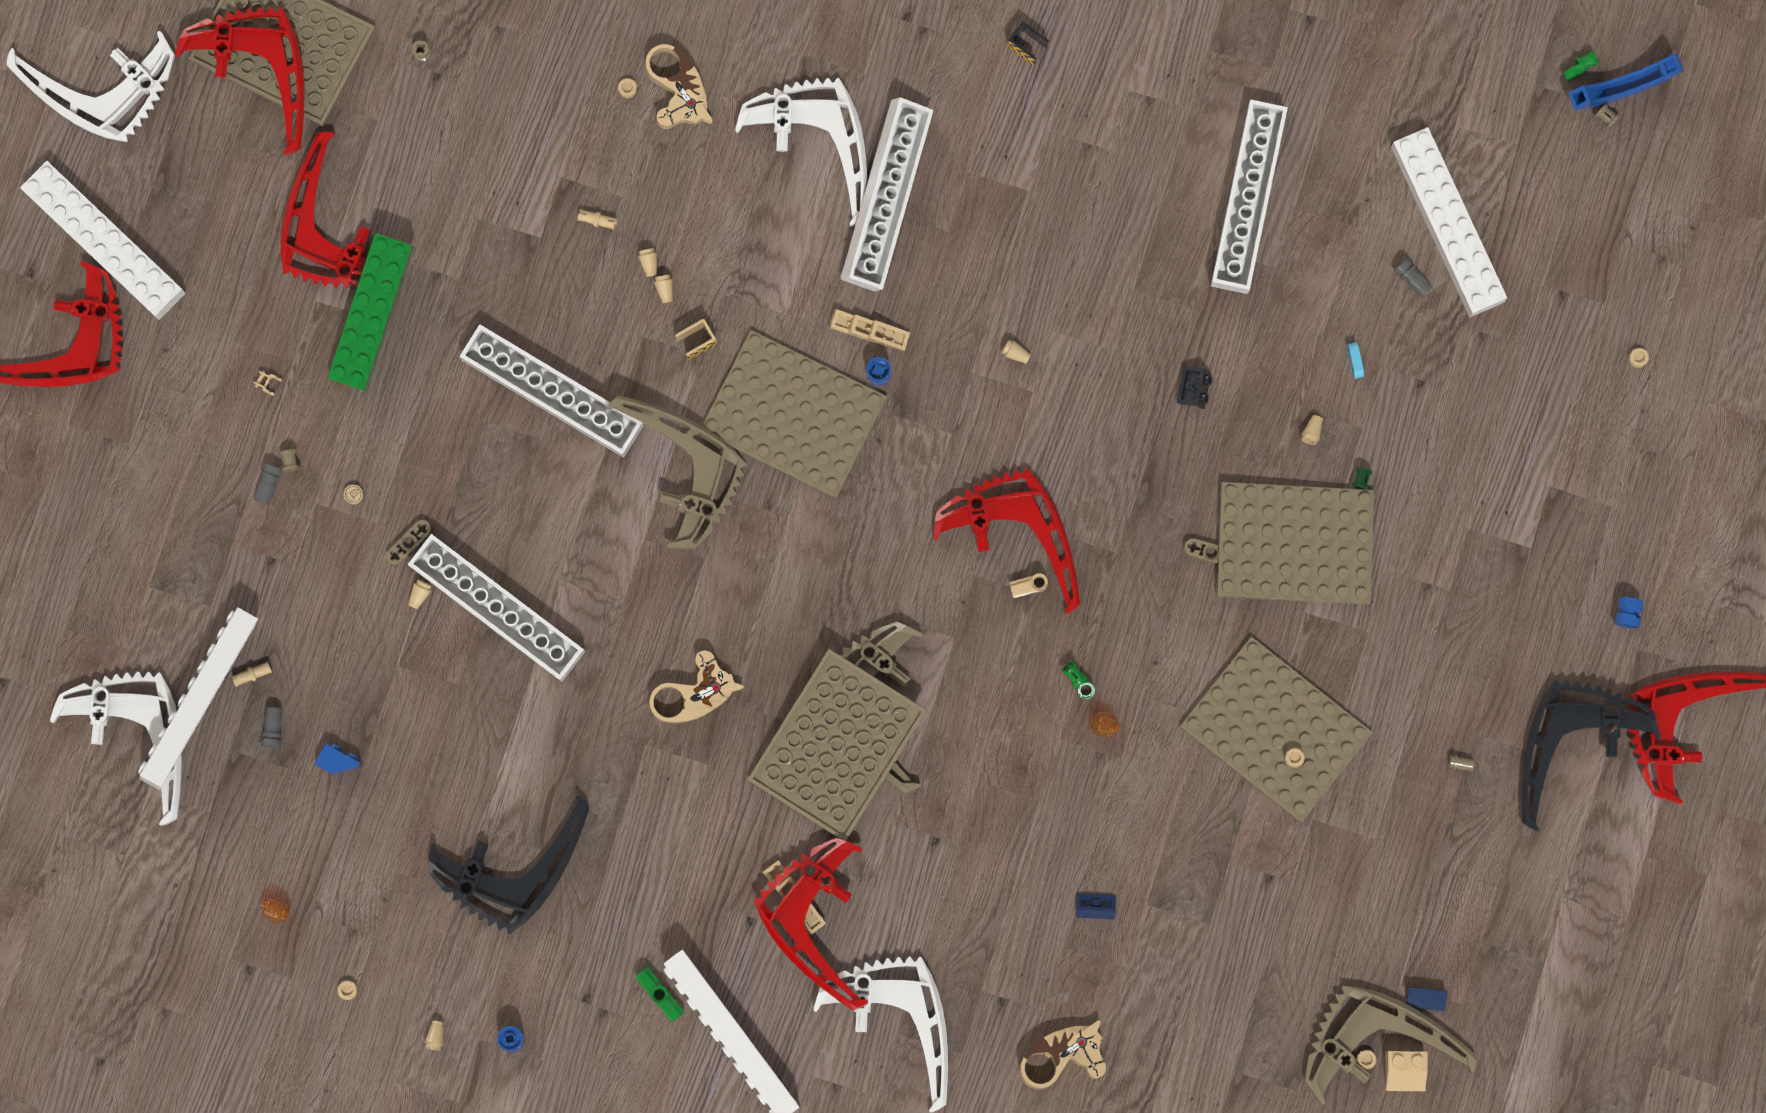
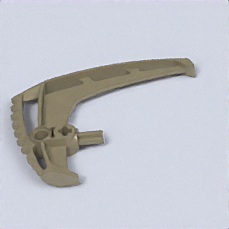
[606,395,747,549]
[841,622,922,793]
[1305,986,1476,1105]

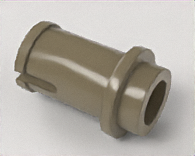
[1449,755,1474,772]

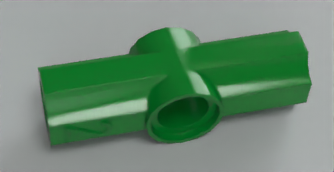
[635,967,685,1023]

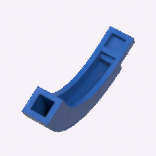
[1568,54,1684,110]

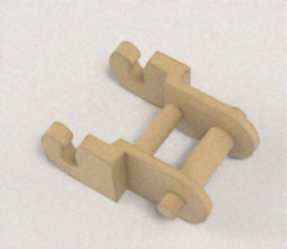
[253,371,282,396]

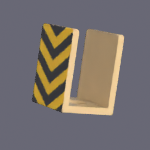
[675,319,717,360]

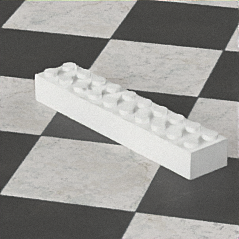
[840,97,933,291]
[1211,100,1288,294]
[1391,127,1507,317]
[20,161,186,320]
[459,325,644,458]
[408,534,585,682]
[138,608,258,790]
[663,950,800,1113]

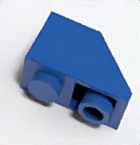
[315,743,362,775]

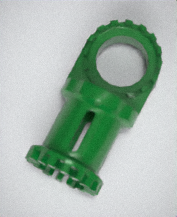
[1562,50,1599,82]
[1061,661,1095,699]

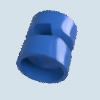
[866,357,891,386]
[1615,597,1644,629]
[497,1026,525,1052]

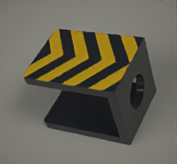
[1007,21,1049,65]

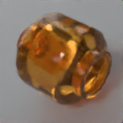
[1090,711,1120,738]
[261,895,291,924]

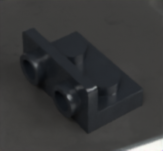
[1177,366,1212,409]

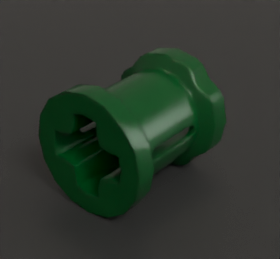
[1352,467,1373,490]

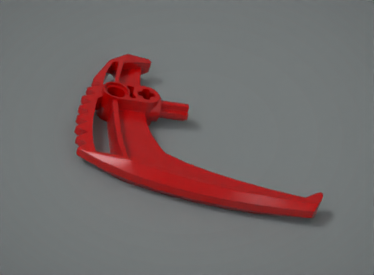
[175,7,305,156]
[280,132,371,289]
[0,261,123,387]
[934,468,1080,615]
[1626,672,1766,804]
[754,838,869,1011]

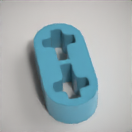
[1347,342,1364,379]

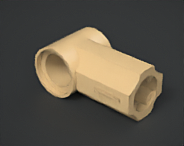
[1009,573,1048,598]

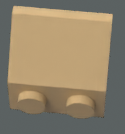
[1386,1051,1428,1091]

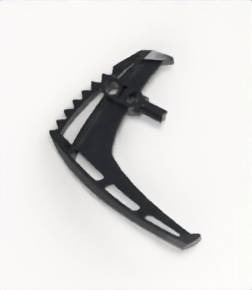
[1522,680,1660,832]
[428,795,590,934]

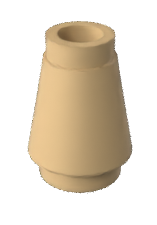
[638,248,658,277]
[654,275,673,303]
[1001,340,1031,364]
[1301,415,1323,445]
[408,579,432,609]
[424,1021,444,1051]

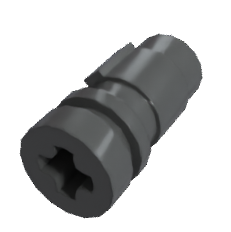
[1394,258,1432,297]
[254,463,282,505]
[261,707,282,748]

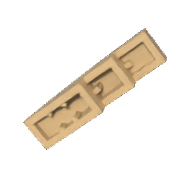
[829,309,910,351]
[762,860,826,935]

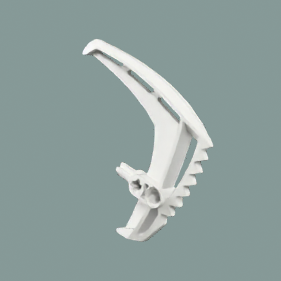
[7,31,175,142]
[735,78,867,227]
[50,672,182,826]
[814,956,948,1112]

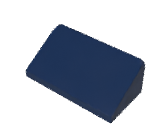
[1076,894,1116,920]
[1406,987,1448,1011]

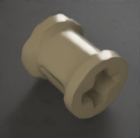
[412,41,431,62]
[1595,103,1621,128]
[280,449,300,472]

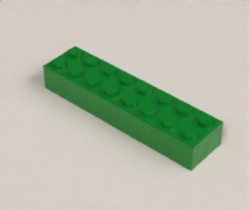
[327,233,415,391]

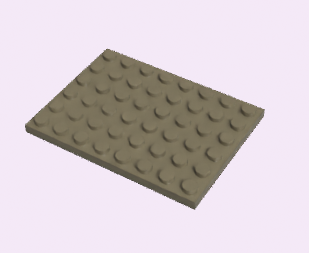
[189,0,376,127]
[702,330,887,499]
[1217,482,1374,605]
[1180,637,1373,823]
[748,649,928,841]

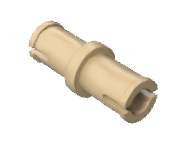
[578,209,617,230]
[231,661,272,687]

